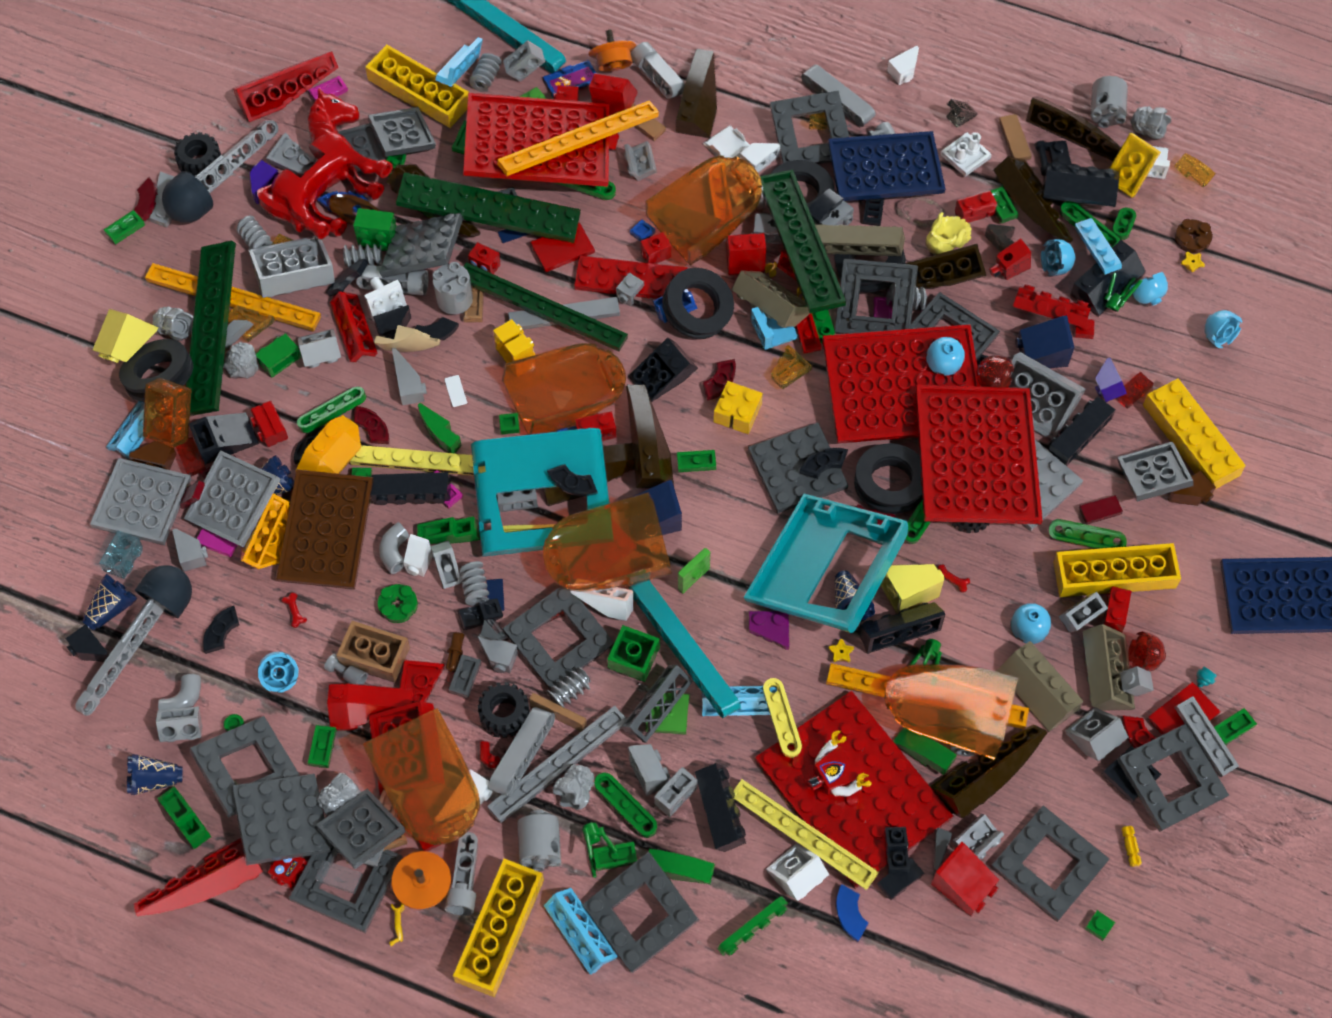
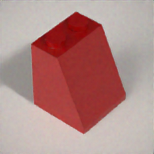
[589,73,638,116]
[725,233,766,275]
[931,841,999,916]

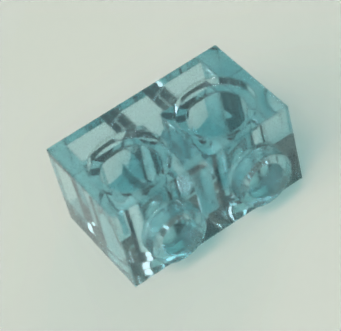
[99,531,143,579]

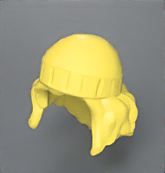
[926,212,972,255]

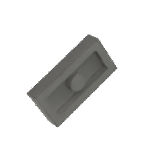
[449,654,482,698]

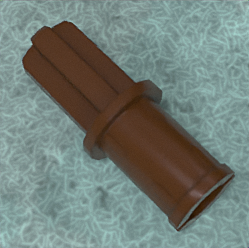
[446,632,465,672]

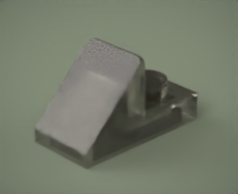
[946,99,978,128]
[985,224,1015,252]

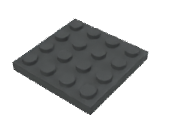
[379,213,463,278]
[748,423,848,514]
[232,774,331,865]

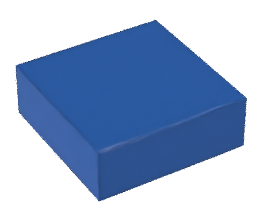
[630,219,655,242]

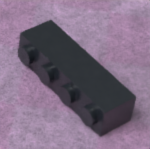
[1049,396,1116,466]
[371,472,451,505]
[695,763,746,852]

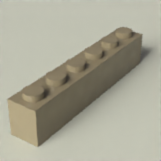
[815,224,905,256]

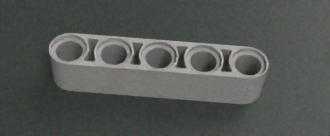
[801,64,876,127]
[489,707,555,796]

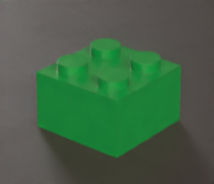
[353,208,397,251]
[607,625,660,682]

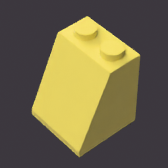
[93,309,158,363]
[880,564,944,614]

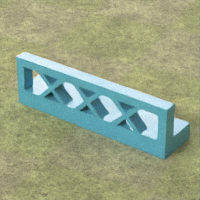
[436,37,483,87]
[106,396,172,459]
[702,686,777,716]
[544,888,618,975]

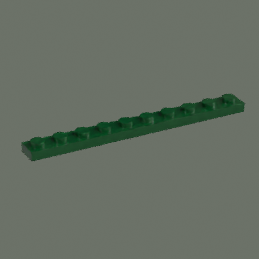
[463,262,628,352]

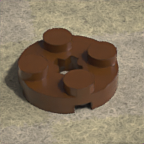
[1175,219,1213,254]

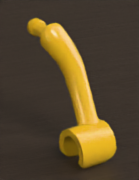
[389,902,405,946]

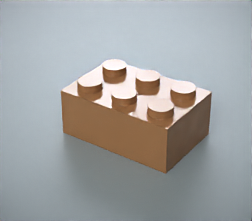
[336,621,410,682]

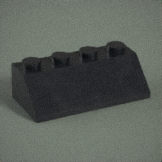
[1043,162,1119,207]
[1070,240,1146,317]
[859,602,946,654]

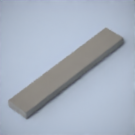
[508,297,620,330]

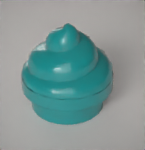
[1196,666,1217,687]

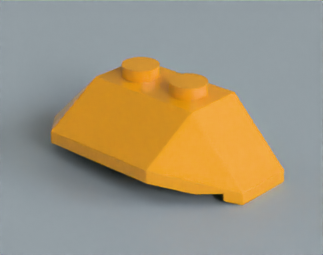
[296,415,361,474]
[241,493,290,570]

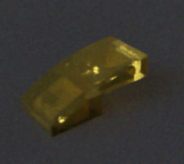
[1174,153,1216,187]

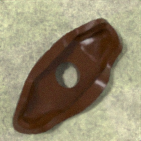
[329,194,380,225]

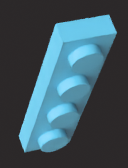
[1075,218,1122,274]

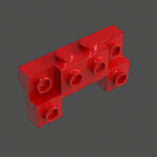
[1013,284,1091,328]

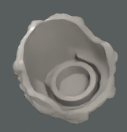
[1130,106,1171,139]
[152,306,194,341]
[223,342,259,379]
[552,764,594,810]
[317,773,363,816]

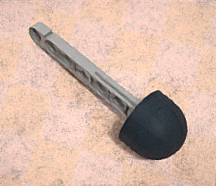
[162,120,278,223]
[75,565,192,716]

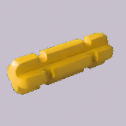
[1122,826,1142,867]

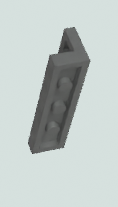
[621,665,693,743]

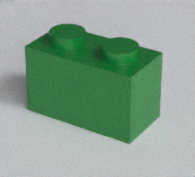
[256,333,302,378]

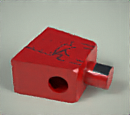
[989,239,1031,280]

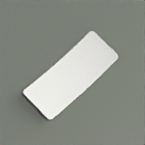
[445,375,467,407]

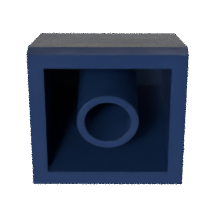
[1015,316,1075,369]
[624,480,682,541]

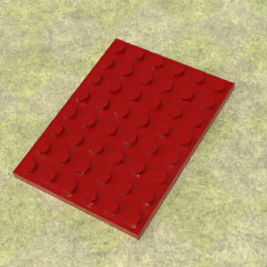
[463,93,609,187]
[822,324,981,444]
[915,385,1043,524]
[755,691,954,889]

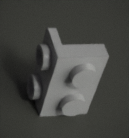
[624,141,657,181]
[953,814,1005,860]

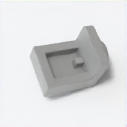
[616,273,644,306]

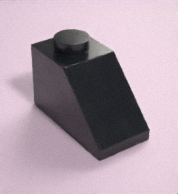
[373,305,411,339]
[65,624,109,662]

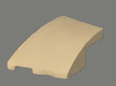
[374,325,441,352]

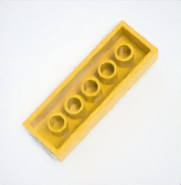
[365,44,470,128]
[1143,378,1246,489]
[1053,543,1181,597]
[453,859,544,998]

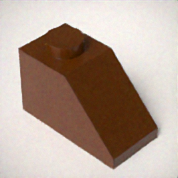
[129,441,177,470]
[1168,471,1216,506]

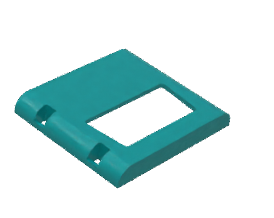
[471,428,614,557]
[744,494,908,633]

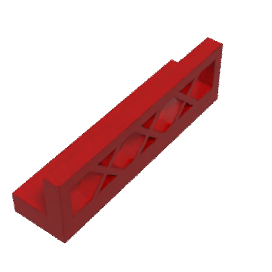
[330,291,378,362]

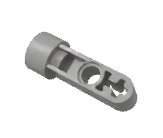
[631,42,685,99]
[356,265,429,296]
[445,832,478,916]

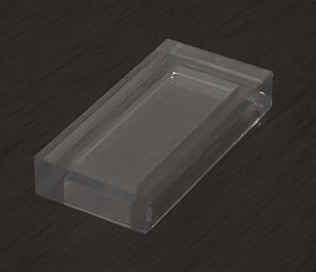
[315,860,363,894]

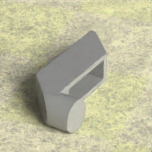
[225,320,254,348]

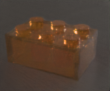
[143,378,191,448]

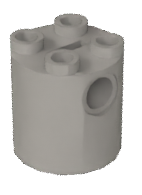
[1091,76,1128,128]
[433,262,473,314]
[517,810,561,871]

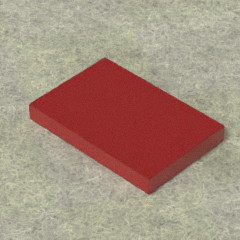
[530,222,595,273]
[1147,682,1221,735]

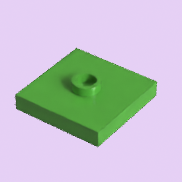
[678,548,711,594]
[646,693,689,735]

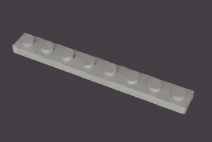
[488,706,626,823]

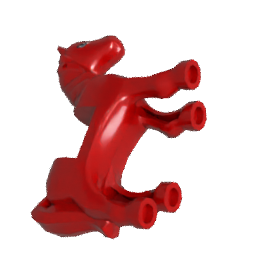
[257,88,393,239]

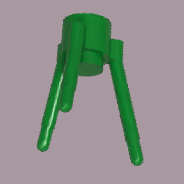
[1104,272,1142,312]
[904,638,942,687]
[582,823,618,878]

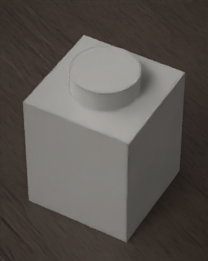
[1120,666,1154,696]

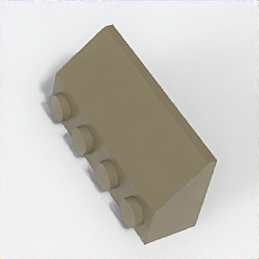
[732,270,810,328]
[1083,624,1135,711]
[996,641,1083,732]

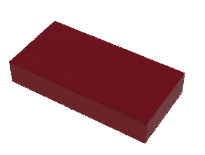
[180,480,205,509]
[1079,495,1123,525]

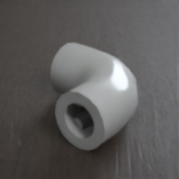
[379,522,410,574]
[158,674,201,710]

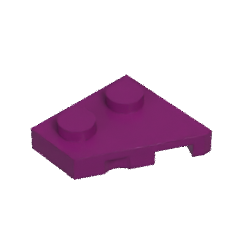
[749,611,789,650]

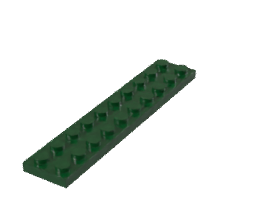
[758,169,846,313]
[396,172,581,243]
[183,240,236,417]

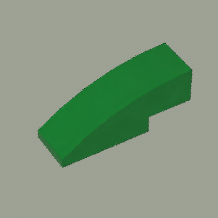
[418,403,462,453]
[417,516,480,544]
[893,727,957,776]
[157,786,212,849]
[649,849,715,885]

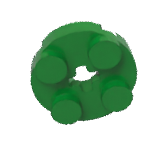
[378,584,418,623]

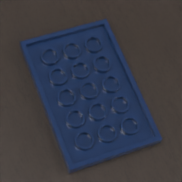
[828,131,946,201]
[1220,557,1332,634]

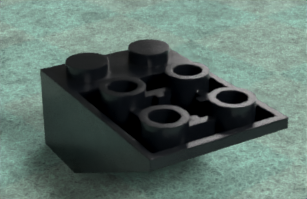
[628,337,698,402]
[188,412,259,465]

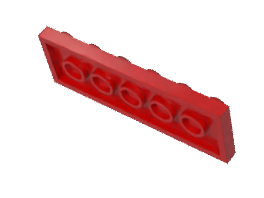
[574,256,688,299]

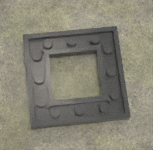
[770,90,849,164]
[835,259,918,334]
[910,292,1000,361]
[503,583,615,691]
[190,716,300,818]
[1117,724,1229,832]
[991,805,1109,922]
[289,843,403,933]
[582,852,700,973]

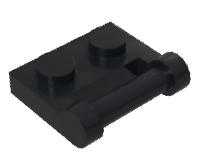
[1035,141,1071,176]

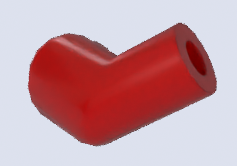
[480,741,500,768]

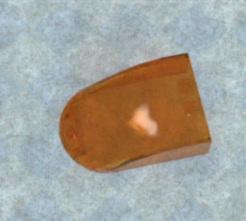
[645,155,762,266]
[502,343,626,435]
[543,493,673,592]
[884,665,1018,759]
[363,708,480,845]

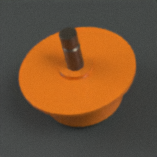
[588,30,636,72]
[392,851,451,909]

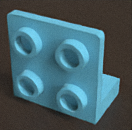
[751,307,798,350]

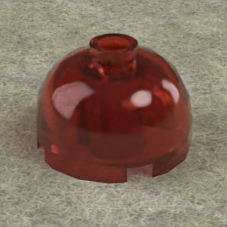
[977,355,1014,388]
[1128,631,1166,672]

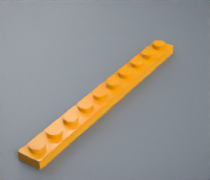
[497,100,659,176]
[145,263,321,332]
[826,663,1029,729]

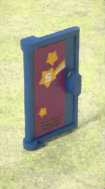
[543,60,598,98]

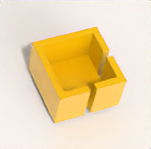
[493,319,535,375]
[714,381,763,435]

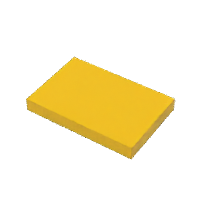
[1109,133,1161,198]

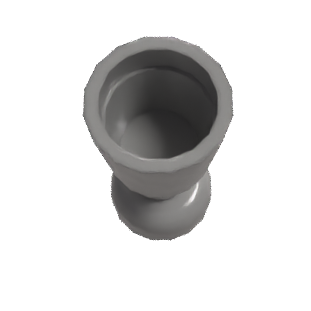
[324,654,368,685]

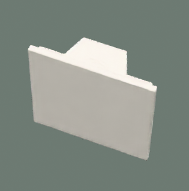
[703,125,750,167]

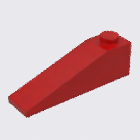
[327,684,414,731]

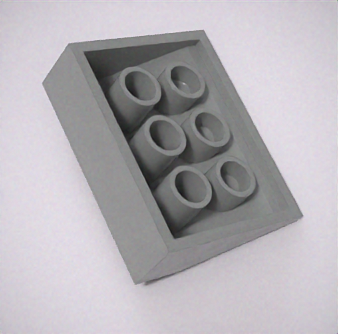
[249,236,335,298]
[998,352,1086,440]

